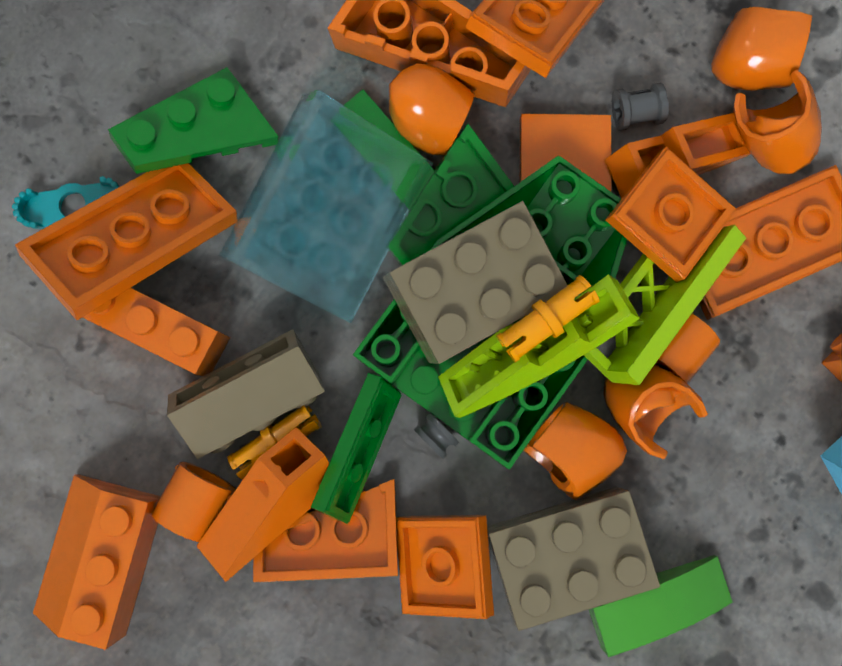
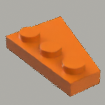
[253,479,398,582]

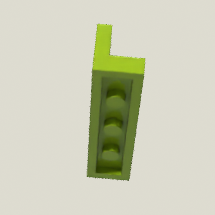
[584,225,746,385]

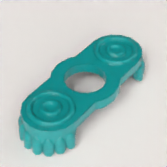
[12,176,120,229]

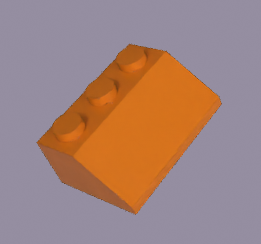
[33,474,161,650]

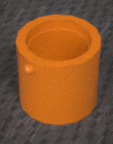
[656,314,720,384]
[151,462,235,542]

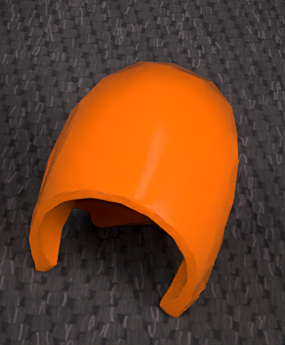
[711,7,812,91]
[389,64,475,155]
[733,70,822,174]
[603,363,708,459]
[523,402,627,501]

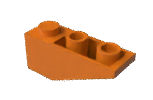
[197,427,329,582]

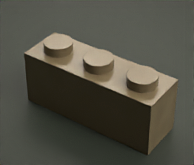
[167,329,325,460]

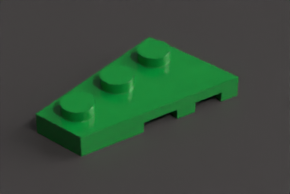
[108,67,279,174]
[386,123,514,266]

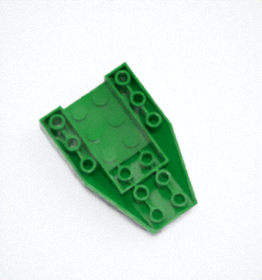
[353,155,627,470]

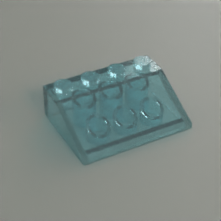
[219,89,433,323]

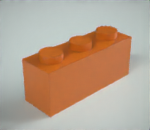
[82,287,231,376]

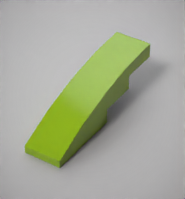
[438,274,640,418]

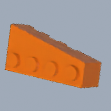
[327,0,531,108]

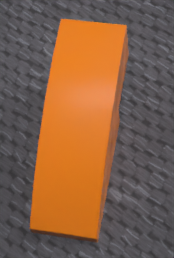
[605,113,750,199]

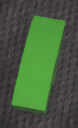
[589,555,733,657]

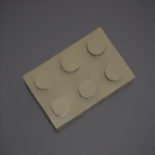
[383,201,567,364]
[487,487,660,631]

